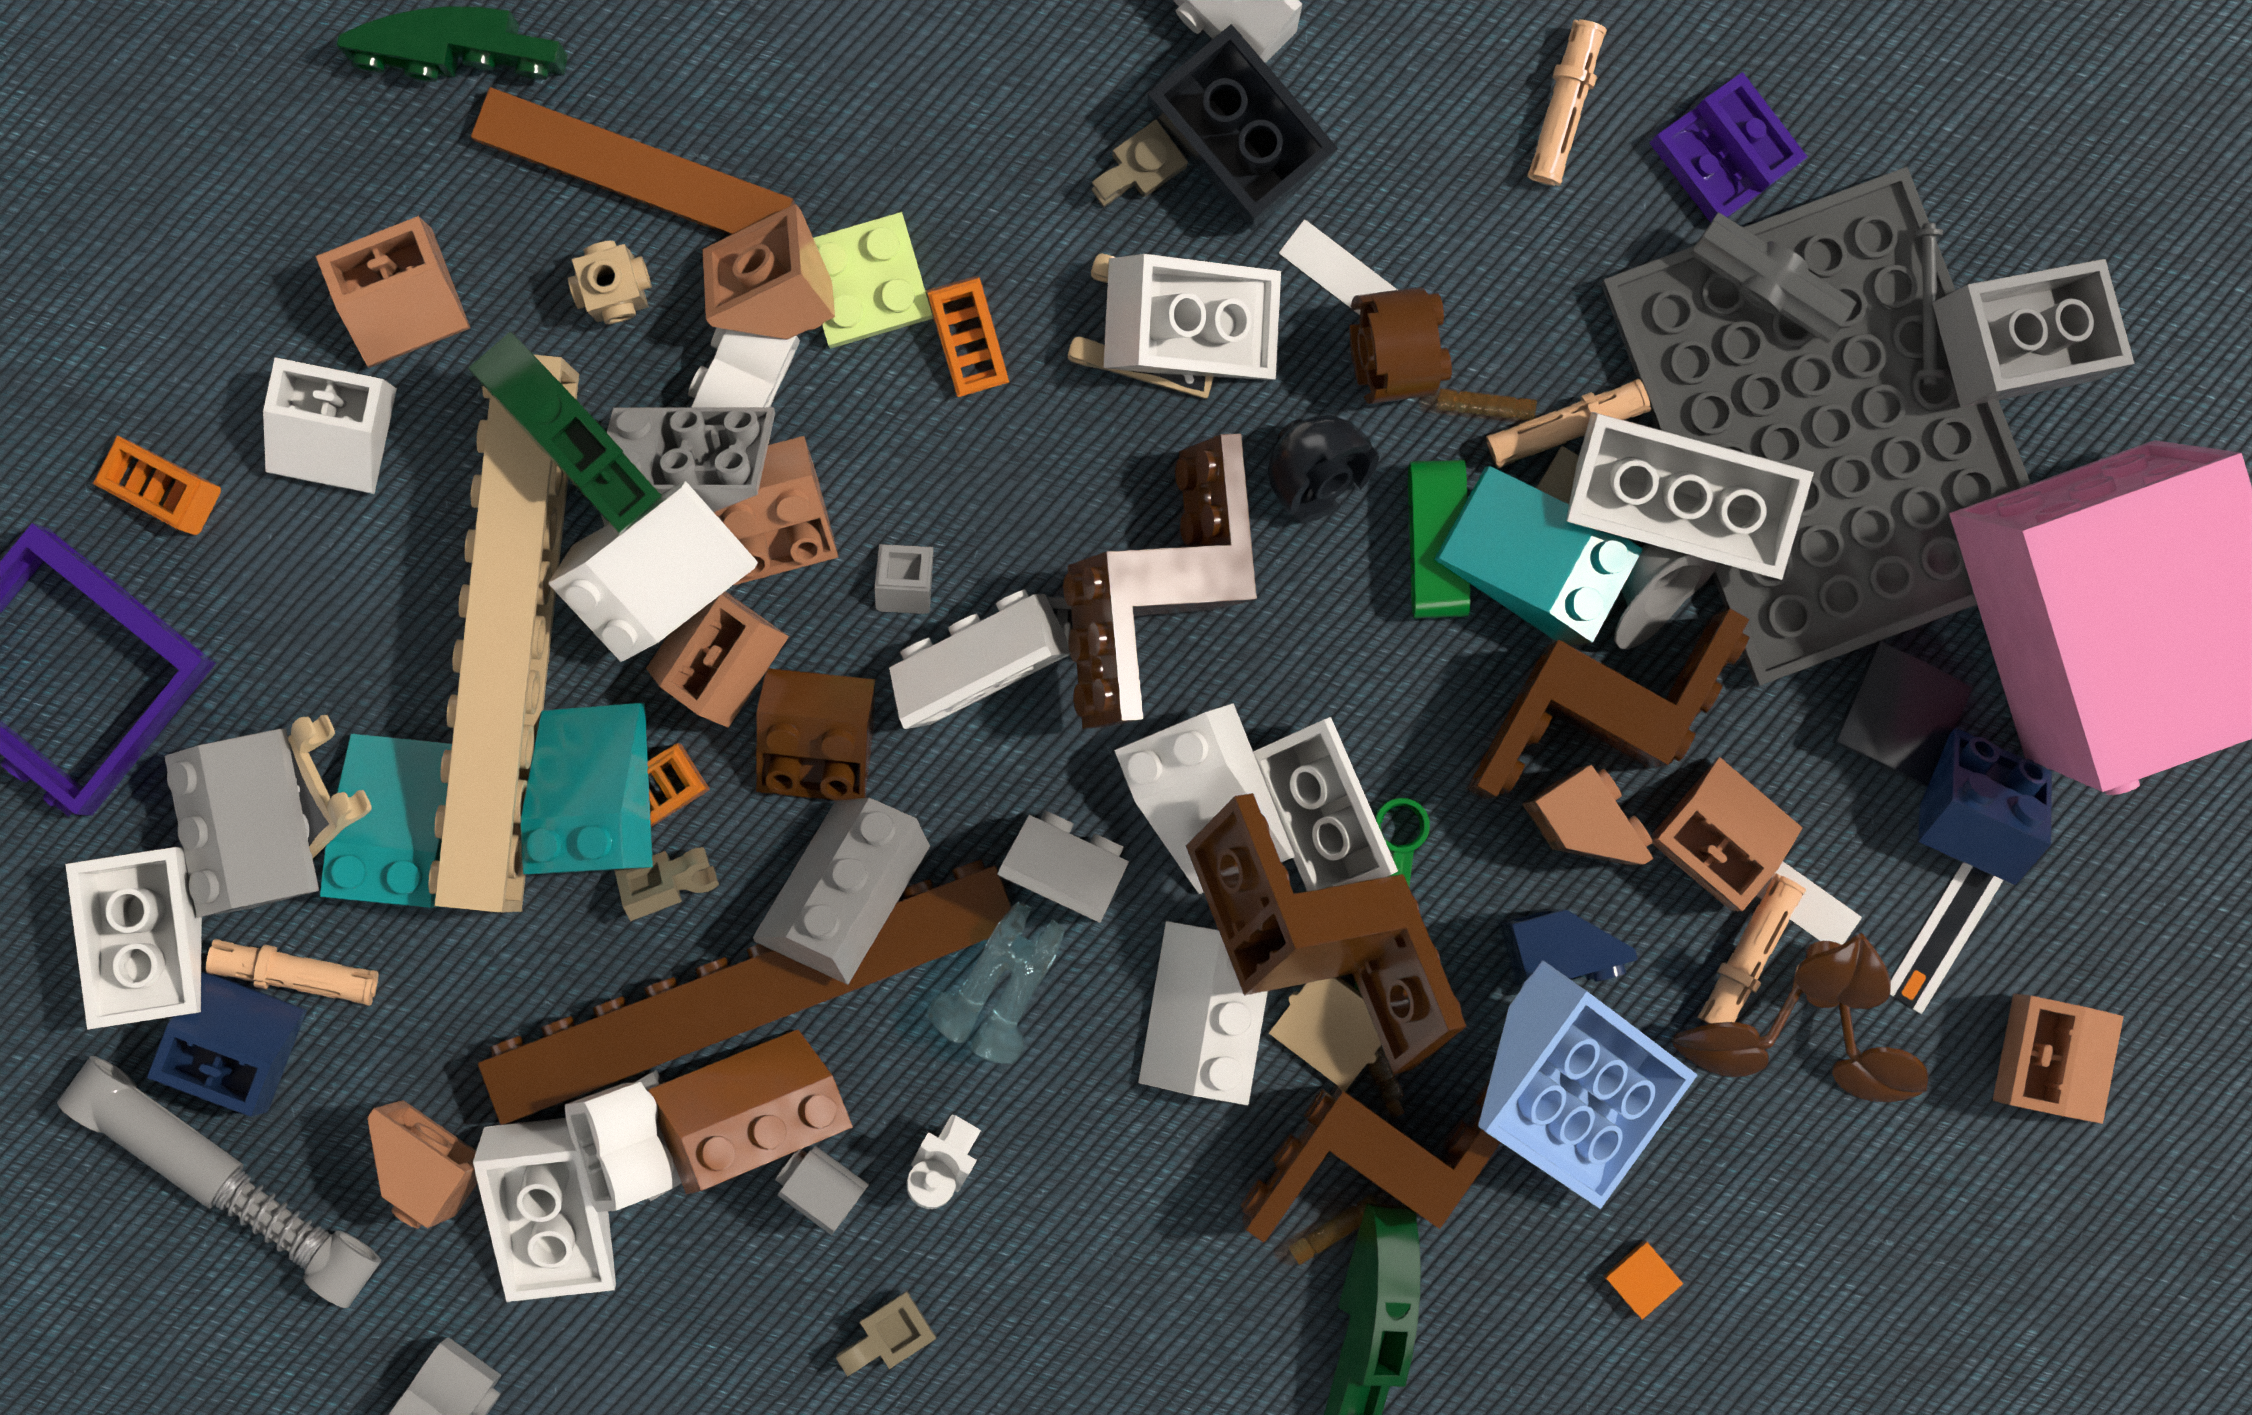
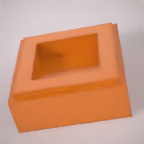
[1604,1240,1683,1320]

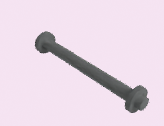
[1915,223,1945,385]

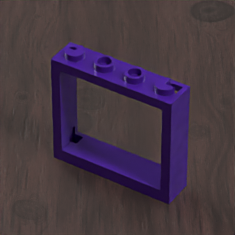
[0,523,216,817]

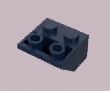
[1918,728,2052,885]
[1500,909,1638,987]
[147,971,307,1117]

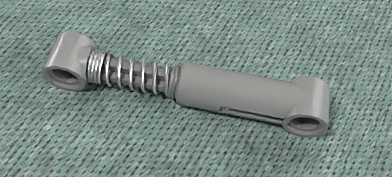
[57,1056,381,1308]

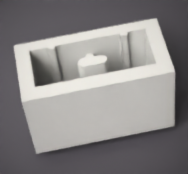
[263,358,397,494]

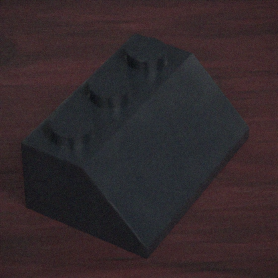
[1147,24,1338,231]

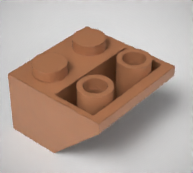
[316,216,471,368]
[714,436,838,585]
[646,591,789,728]
[1650,757,1802,911]
[1522,765,1653,865]
[1993,993,2124,1124]

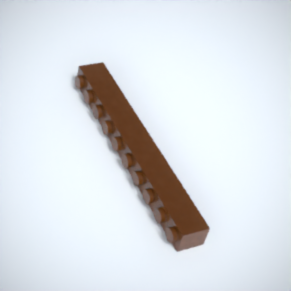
[478,859,1020,1125]

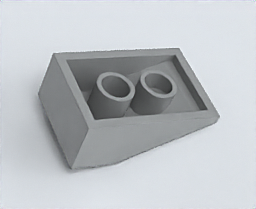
[997,810,1129,923]

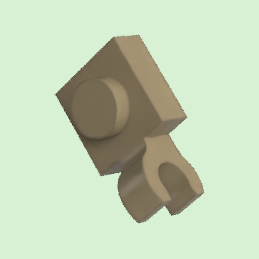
[1091,120,1188,207]
[614,847,719,921]
[836,1290,936,1377]

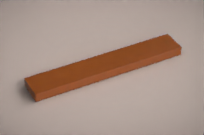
[471,87,795,235]

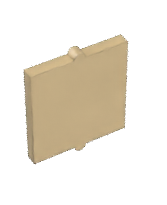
[1269,977,1382,1091]

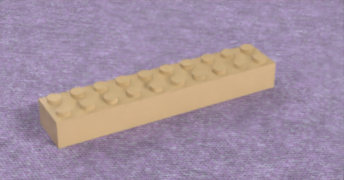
[428,355,579,913]

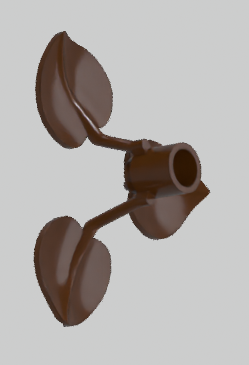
[1671,933,1928,1102]

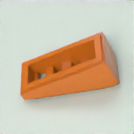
[926,276,1009,397]
[93,435,221,535]
[647,743,710,827]

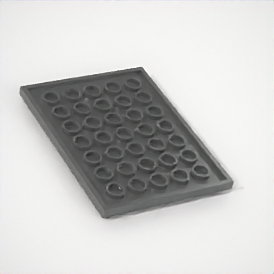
[1601,167,2031,687]

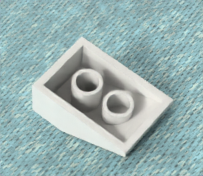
[1104,254,1281,380]
[548,481,758,662]
[1114,703,1295,894]
[65,847,202,1029]
[473,1118,616,1302]

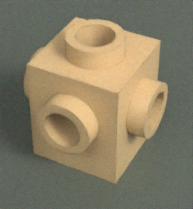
[568,241,652,324]

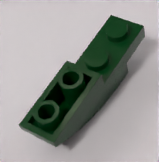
[337,6,568,82]
[468,331,662,535]
[1324,1203,1421,1415]

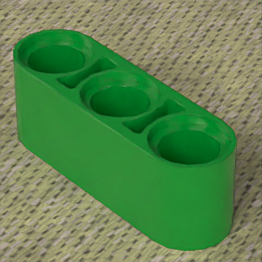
[1408,460,1470,618]

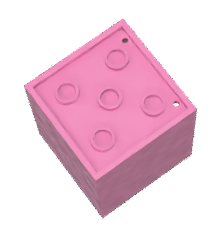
[1949,440,2252,795]

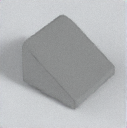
[875,544,933,614]

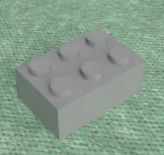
[1932,259,2135,408]

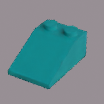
[1434,466,1643,645]
[521,703,653,874]
[320,734,452,908]

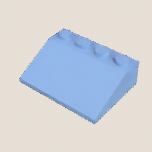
[1478,960,1697,1209]

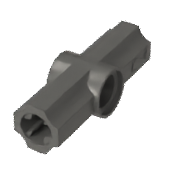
[1691,212,1857,344]

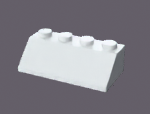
[1566,412,1814,580]

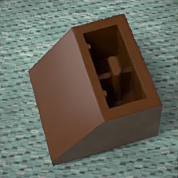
[756,668,876,801]

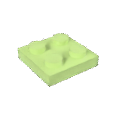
[813,212,933,349]

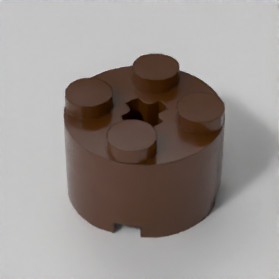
[1349,287,1452,404]

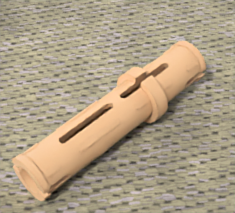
[1527,19,1607,186]
[1486,379,1651,469]
[1697,873,1806,1024]
[206,939,378,1006]

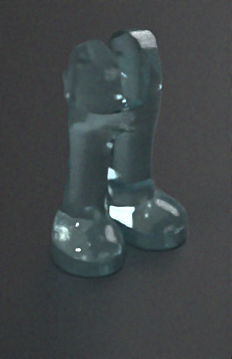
[927,902,1065,1064]

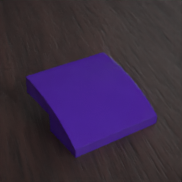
[1649,72,1808,223]

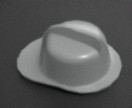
[1614,543,1717,649]

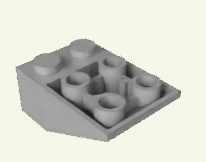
[601,407,775,526]

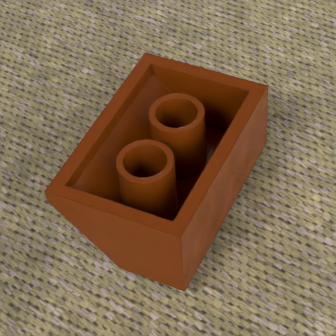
[646,1029,853,1194]

